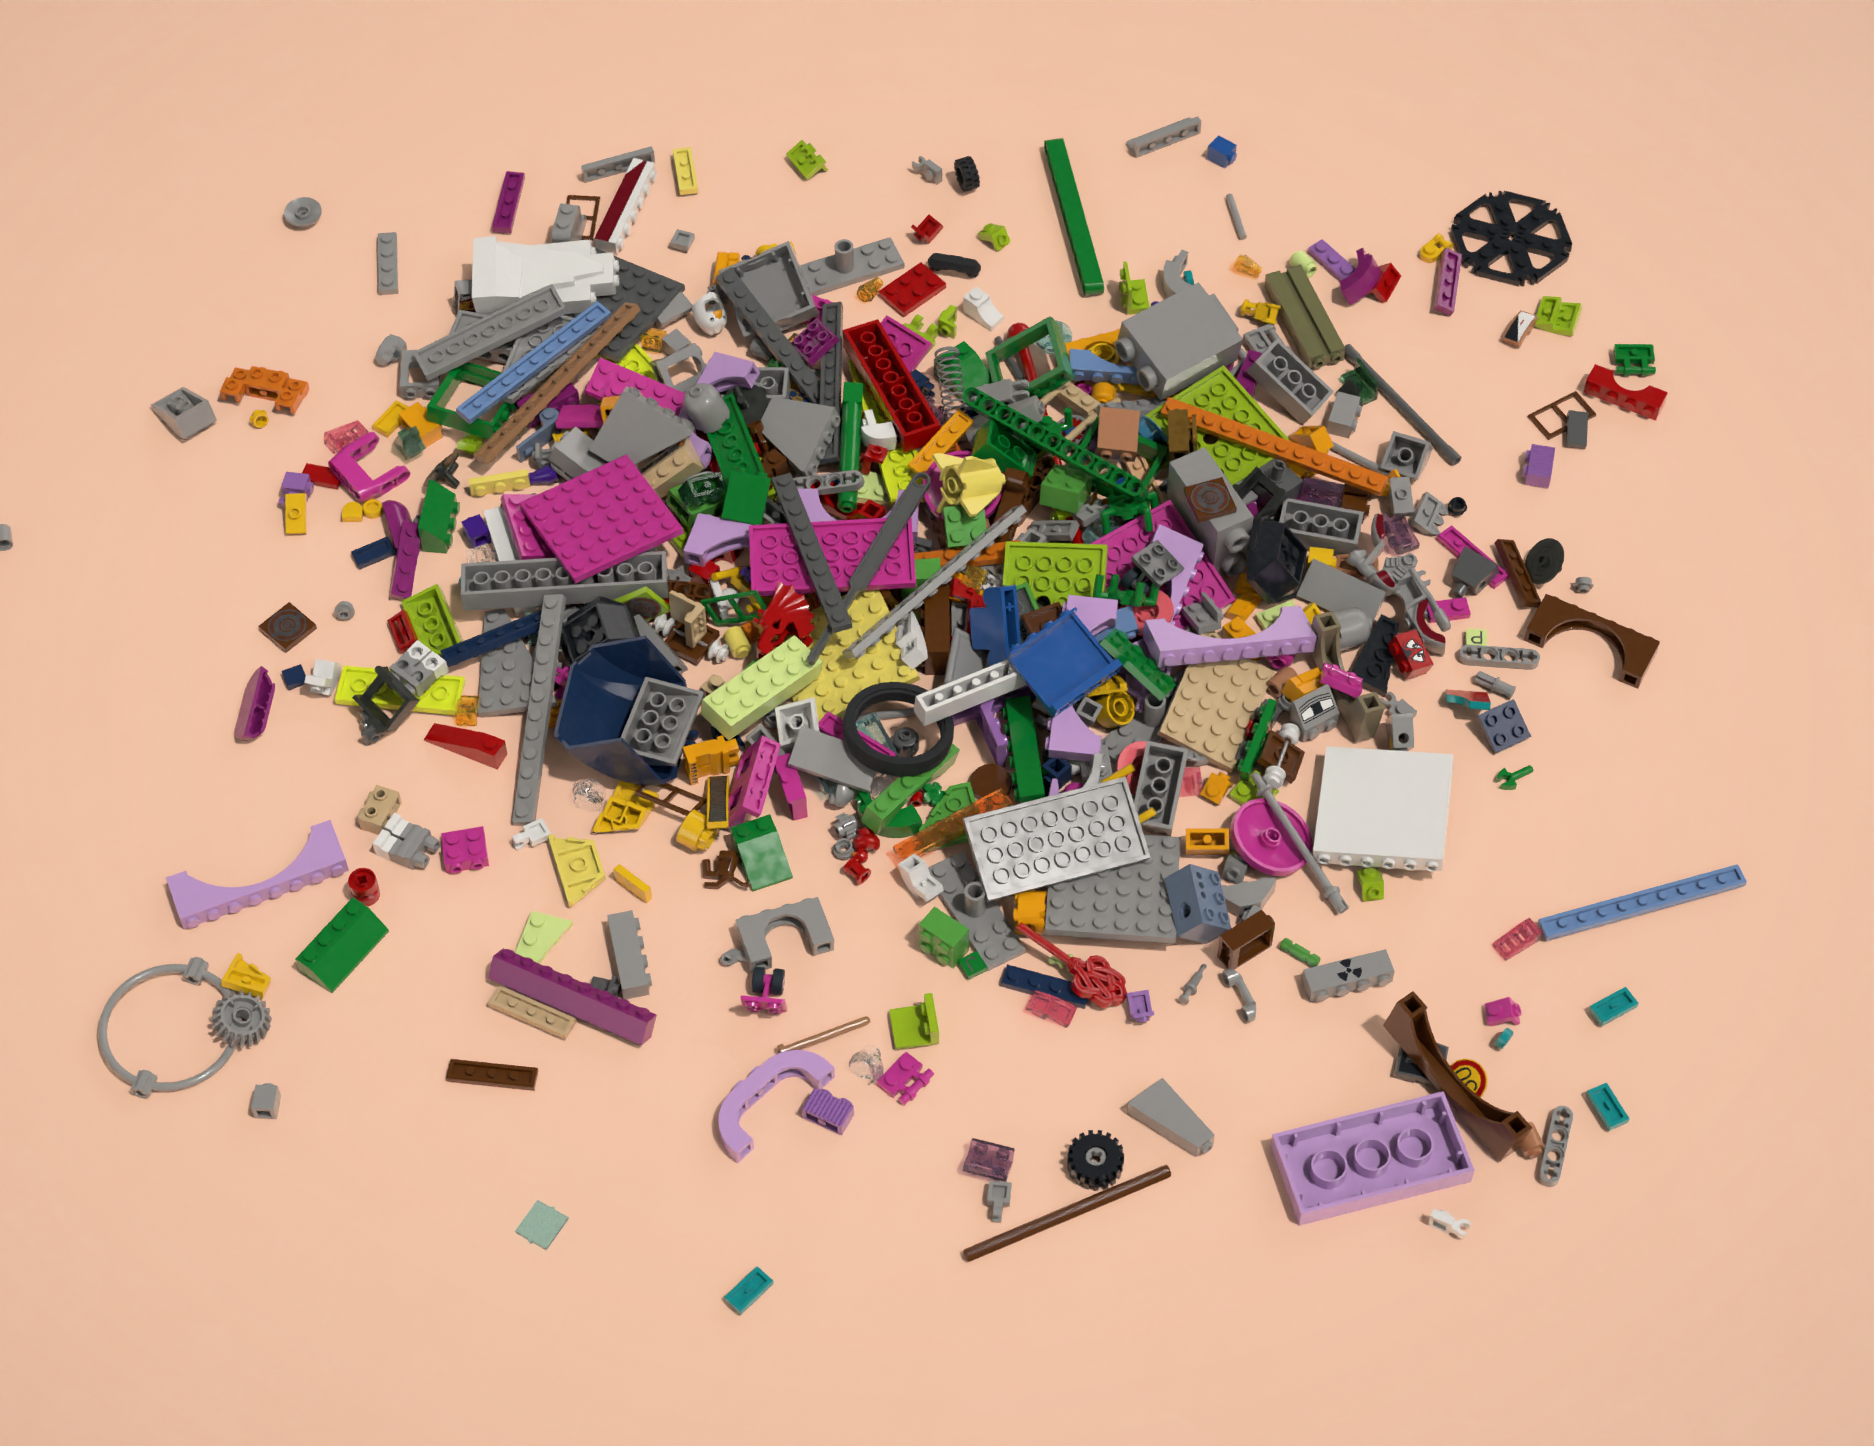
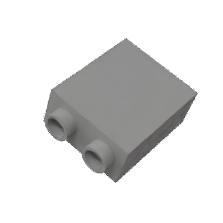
[1115,282,1243,400]
[1167,447,1253,577]

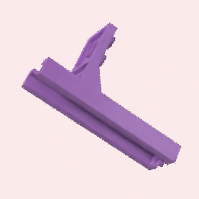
[952,685,1037,767]

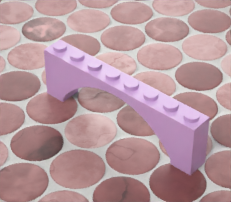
[683,513,842,595]
[1105,524,1204,680]
[1045,595,1118,762]
[1142,605,1317,667]
[166,819,349,929]

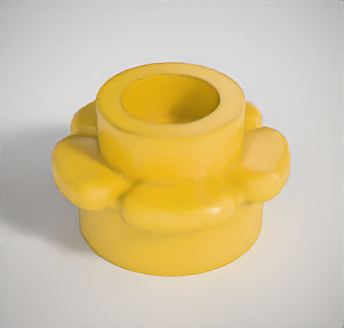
[249,409,269,428]

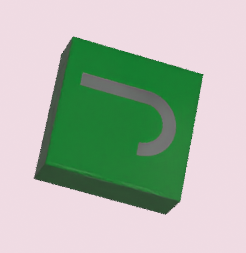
[958,951,987,980]

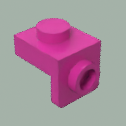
[1485,997,1522,1026]

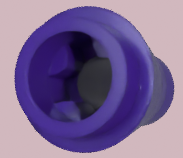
[529,464,559,485]

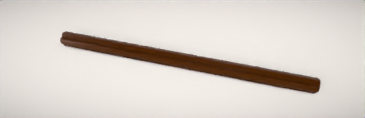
[963,1165,1171,1262]

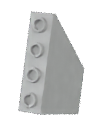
[589,386,695,465]
[761,397,840,477]

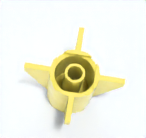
[932,453,1006,517]

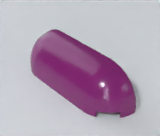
[382,500,420,555]
[235,666,275,740]

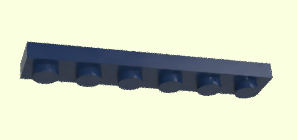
[440,610,542,667]

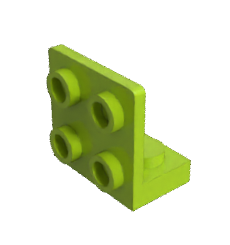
[1119,261,1150,315]
[890,993,939,1050]

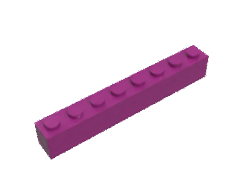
[488,948,657,1045]

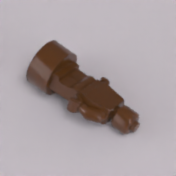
[747,420,770,456]

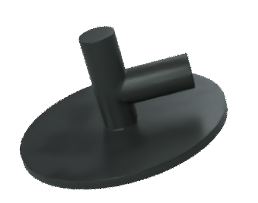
[725,385,768,425]
[423,452,460,488]
[1525,538,1564,585]

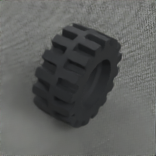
[954,156,980,192]

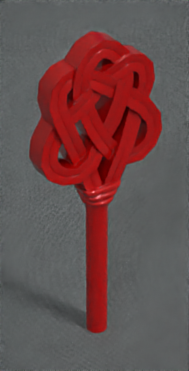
[1016,922,1127,1008]

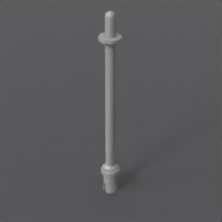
[1251,772,1349,915]

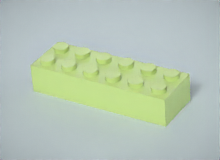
[700,635,823,740]

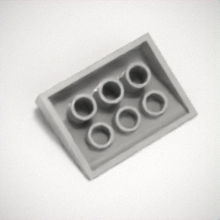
[621,677,705,766]

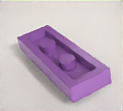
[1308,239,1356,281]

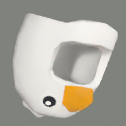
[691,292,727,335]

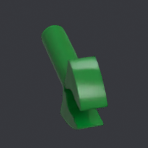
[1496,765,1534,790]

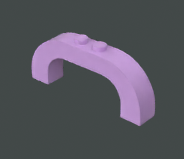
[718,1050,835,1163]

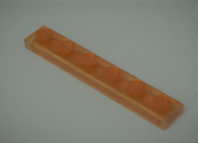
[893,788,1013,862]

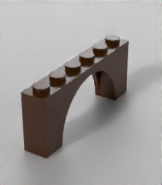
[1524,594,1660,689]

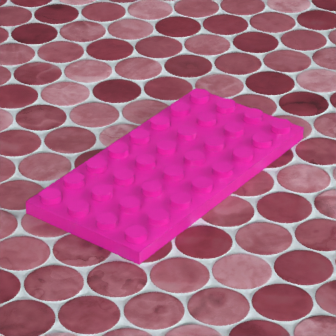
[749,518,916,597]

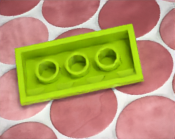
[401,584,463,658]

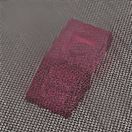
[1025,990,1077,1028]

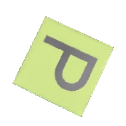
[1465,628,1487,646]

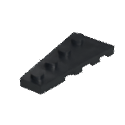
[1352,614,1400,698]

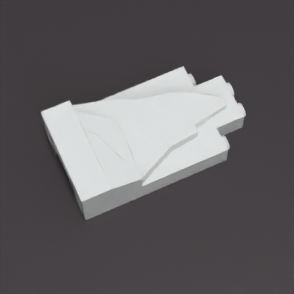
[472,236,619,315]

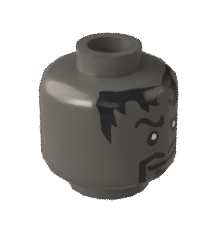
[892,727,919,757]

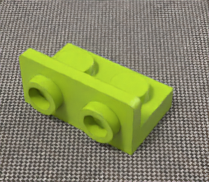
[786,139,829,180]

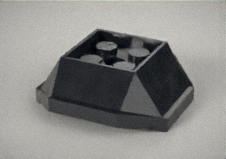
[1247,515,1307,605]
[562,596,640,667]

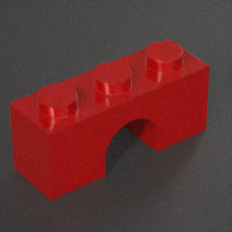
[688,548,744,586]

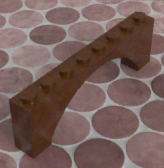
[1383,991,1532,1162]

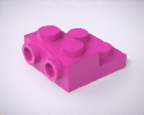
[441,826,489,873]

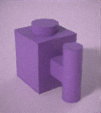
[279,471,314,505]

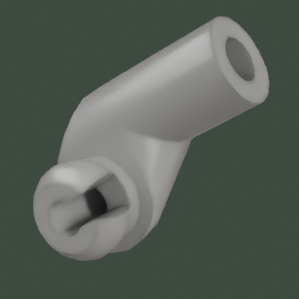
[720,948,748,966]

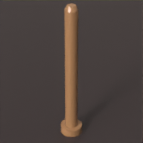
[777,1016,871,1053]

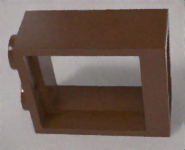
[1217,909,1275,970]

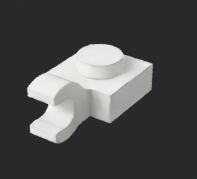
[512,818,551,850]
[1428,1209,1471,1239]

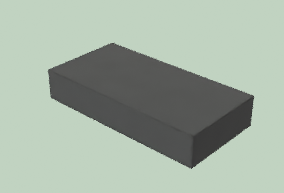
[1566,410,1588,449]

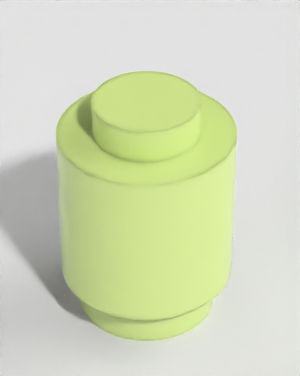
[1290,250,1318,278]

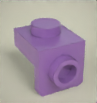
[1126,989,1155,1023]

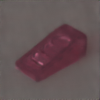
[324,420,369,454]
[1492,918,1542,961]

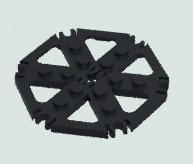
[1450,190,1573,287]

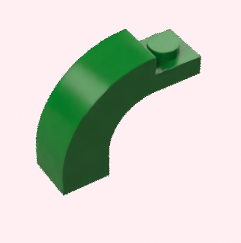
[854,789,922,838]

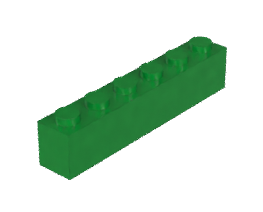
[1002,696,1045,804]

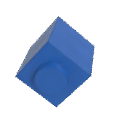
[1207,135,1237,168]

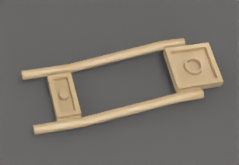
[1001,380,1121,474]

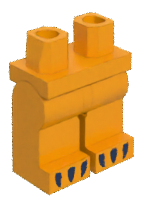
[683,735,739,786]

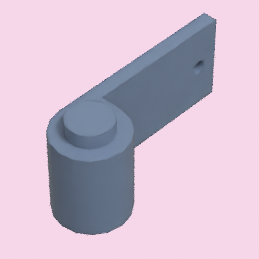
[516,408,561,463]

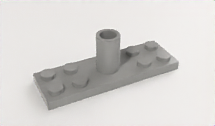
[800,237,905,296]
[1101,670,1183,765]
[928,851,1026,971]

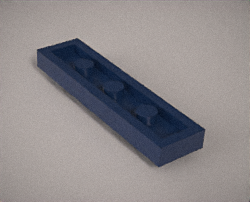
[1001,964,1089,1009]

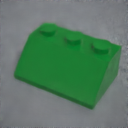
[418,480,460,554]

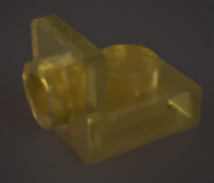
[961,565,988,594]
[455,695,480,726]

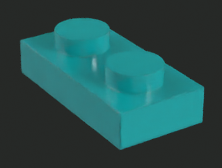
[1589,987,1639,1027]
[1586,1082,1630,1131]
[724,1266,774,1315]

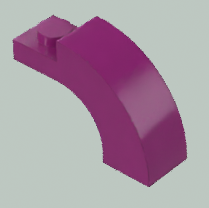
[1339,247,1380,305]

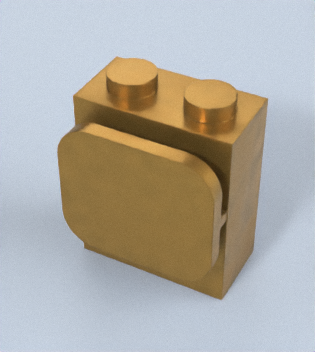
[1168,408,1198,462]

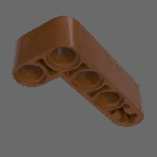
[992,456,1056,527]
[993,467,1031,543]
[662,580,713,624]

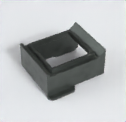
[1232,466,1290,526]
[352,665,420,733]

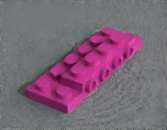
[585,357,685,417]

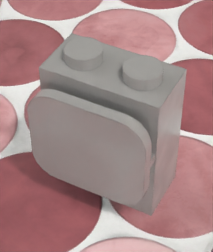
[548,426,609,481]

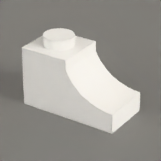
[963,286,1004,332]

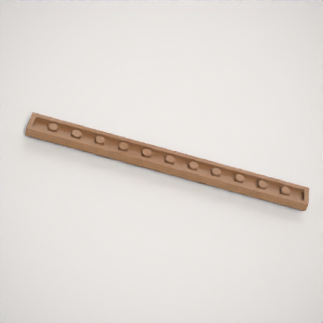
[473,302,640,464]

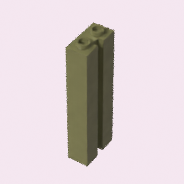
[1264,265,1345,369]

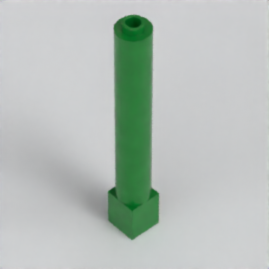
[837,382,863,513]

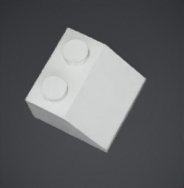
[775,697,820,753]

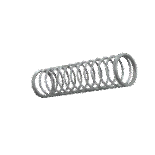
[934,346,969,445]

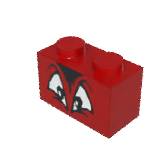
[1388,629,1434,680]

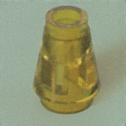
[1233,254,1263,278]
[857,277,883,302]

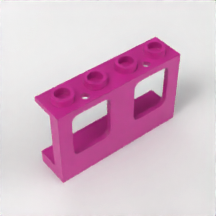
[728,735,781,829]

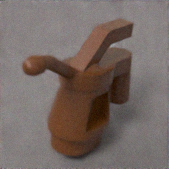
[702,850,751,889]

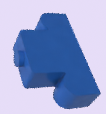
[969,585,1021,666]

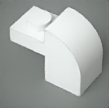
[861,410,896,450]
[304,659,341,695]
[897,853,944,902]

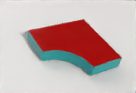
[1445,689,1491,710]

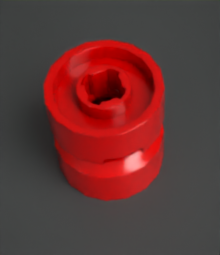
[348,868,380,907]

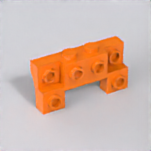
[219,366,310,414]

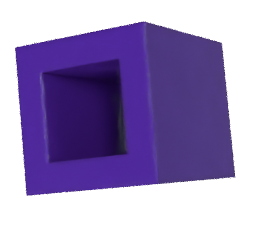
[461,514,492,550]

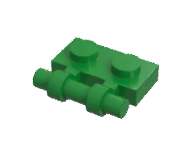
[1613,344,1656,376]

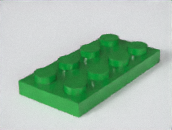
[1099,628,1176,701]

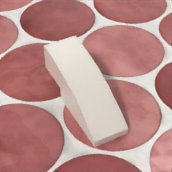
[896,611,928,670]

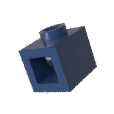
[1042,758,1072,789]

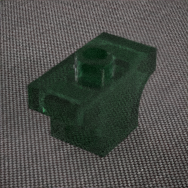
[393,426,426,460]

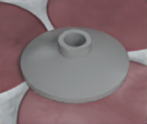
[284,197,322,227]

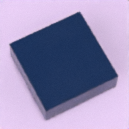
[282,664,307,690]

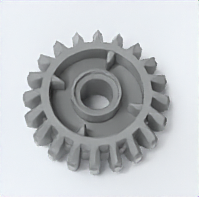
[211,990,272,1049]

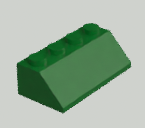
[295,897,389,993]

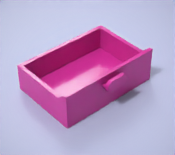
[775,753,808,821]

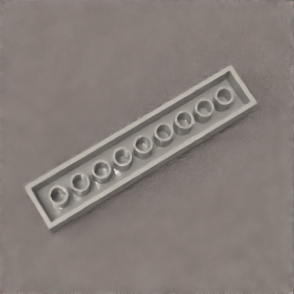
[461,551,668,611]

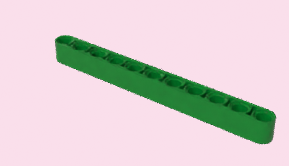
[1044,138,1104,296]
[963,387,1148,502]

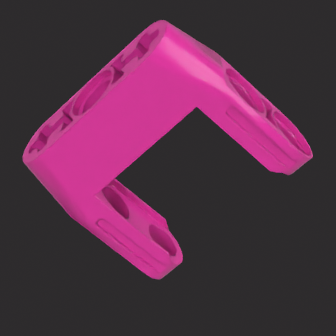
[328,432,411,503]

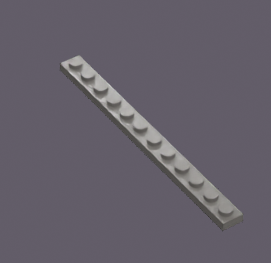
[842,505,1026,659]
[512,594,566,826]

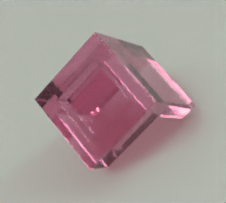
[1179,767,1202,797]

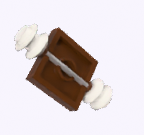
[653,614,729,665]
[1256,723,1305,789]

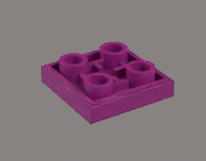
[790,318,840,367]

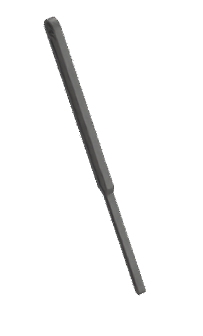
[807,472,931,666]

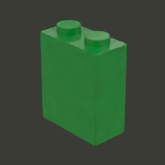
[721,467,771,525]

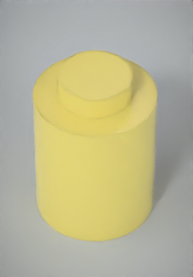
[723,626,752,658]

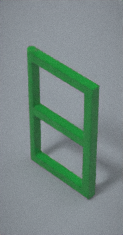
[701,590,768,626]

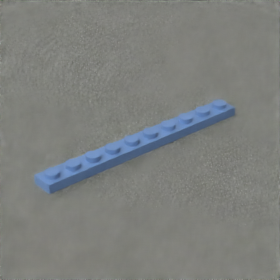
[456,301,611,424]
[1538,864,1747,941]

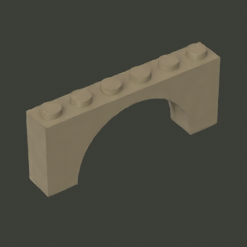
[1309,611,1385,742]

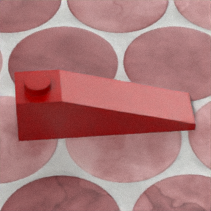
[424,723,508,770]

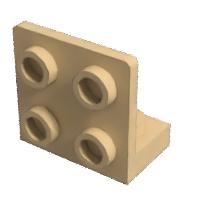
[669,590,707,648]

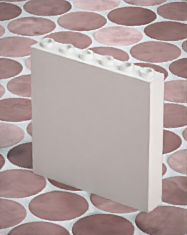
[1313,746,1454,872]

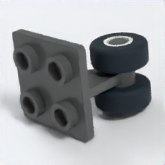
[1120,540,1184,596]

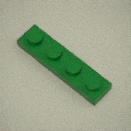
[1237,698,1277,781]

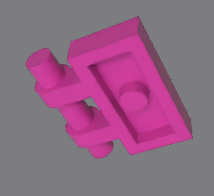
[1320,662,1363,698]
[877,1052,934,1105]

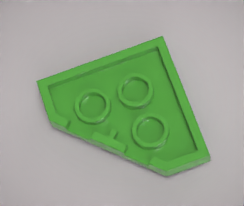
[919,782,980,852]

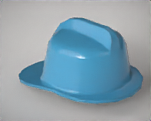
[1138,413,1168,442]

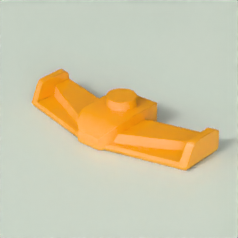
[1225,573,1263,622]

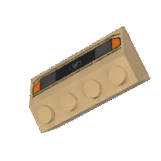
[639,437,704,499]

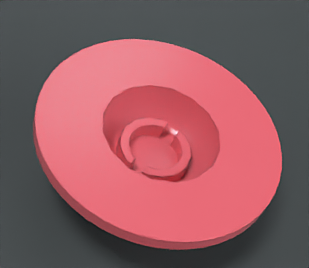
[1119,590,1174,636]
[1116,741,1146,796]

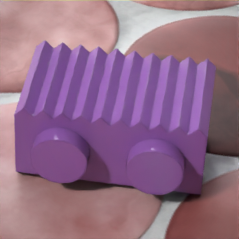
[1522,444,1556,489]
[802,1088,854,1135]

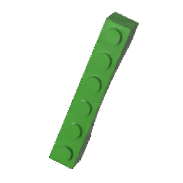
[861,744,960,834]

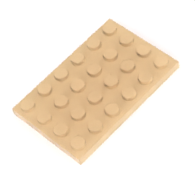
[1157,633,1274,773]

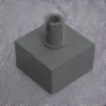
[1252,458,1304,515]

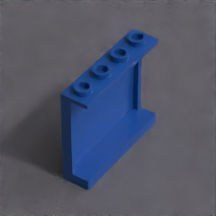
[1007,607,1122,718]

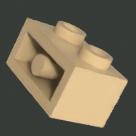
[357,785,402,835]

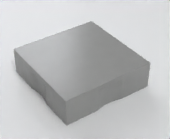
[719,241,819,345]

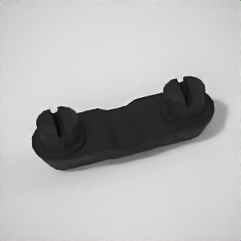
[927,253,981,278]

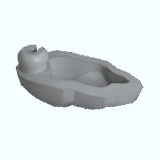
[829,783,856,807]

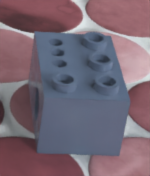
[1165,864,1231,944]

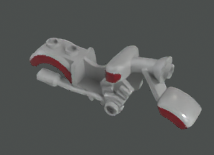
[1346,513,1451,655]

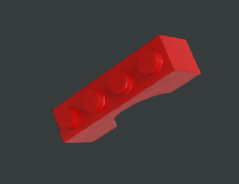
[1583,364,1668,421]
[810,474,886,520]

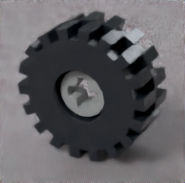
[1067,1130,1124,1191]

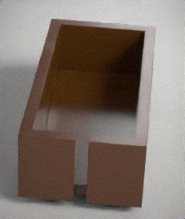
[921,584,950,675]

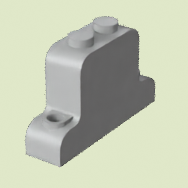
[552,203,587,243]

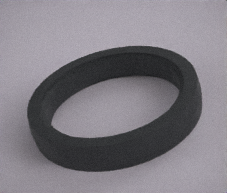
[843,682,954,777]

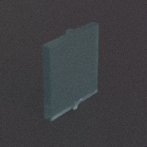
[515,1200,569,1251]

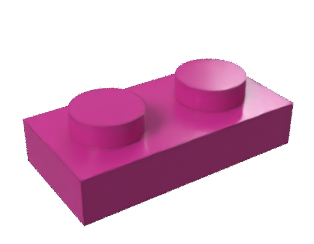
[1426,597,1471,623]

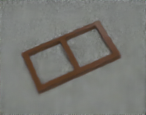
[566,195,601,241]
[1528,391,1596,440]
[634,783,707,816]

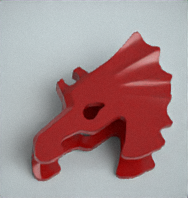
[753,582,815,660]

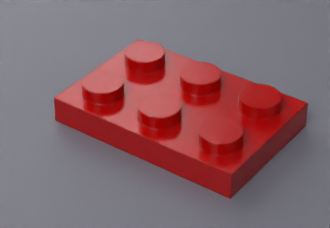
[878,262,946,317]

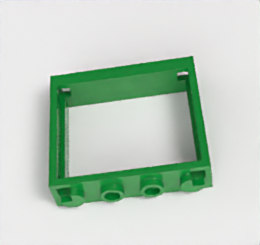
[985,316,1075,399]
[427,362,524,439]
[1068,417,1169,498]

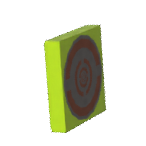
[614,586,670,621]

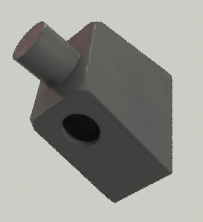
[1451,546,1499,598]

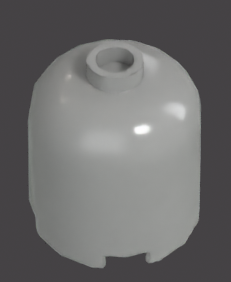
[683,383,730,434]
[1333,608,1372,651]

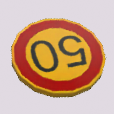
[1450,1058,1488,1098]

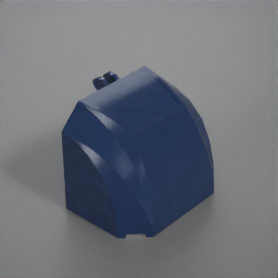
[554,635,699,785]

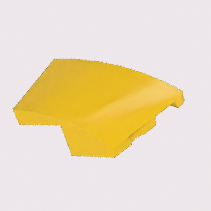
[592,780,659,833]

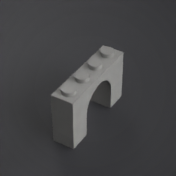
[735,897,835,973]

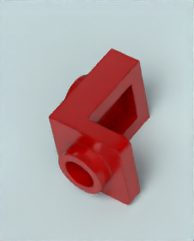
[911,214,944,244]
[860,444,888,475]

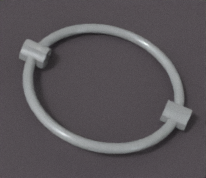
[98,956,242,1099]

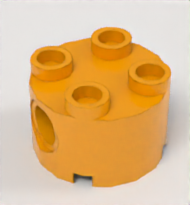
[1014,891,1047,934]

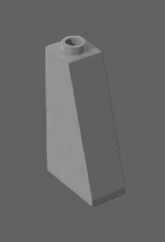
[966,395,1045,448]
[634,614,688,674]
[1127,1077,1215,1157]

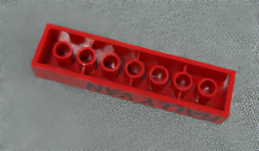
[842,319,940,452]

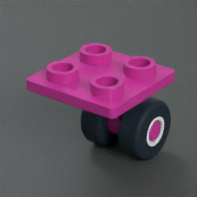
[740,967,788,1014]

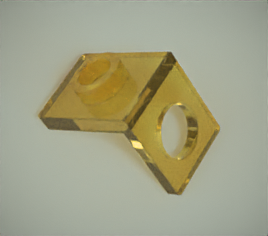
[640,328,667,353]

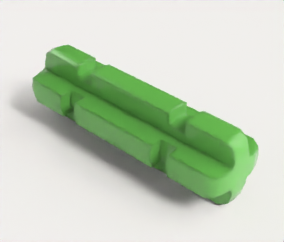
[1280,938,1321,967]

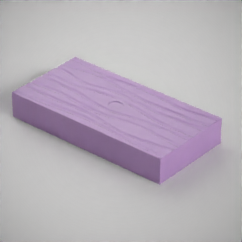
[1270,1091,1475,1226]

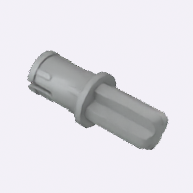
[1474,671,1516,699]

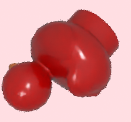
[851,828,880,864]

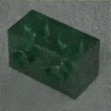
[678,472,728,508]

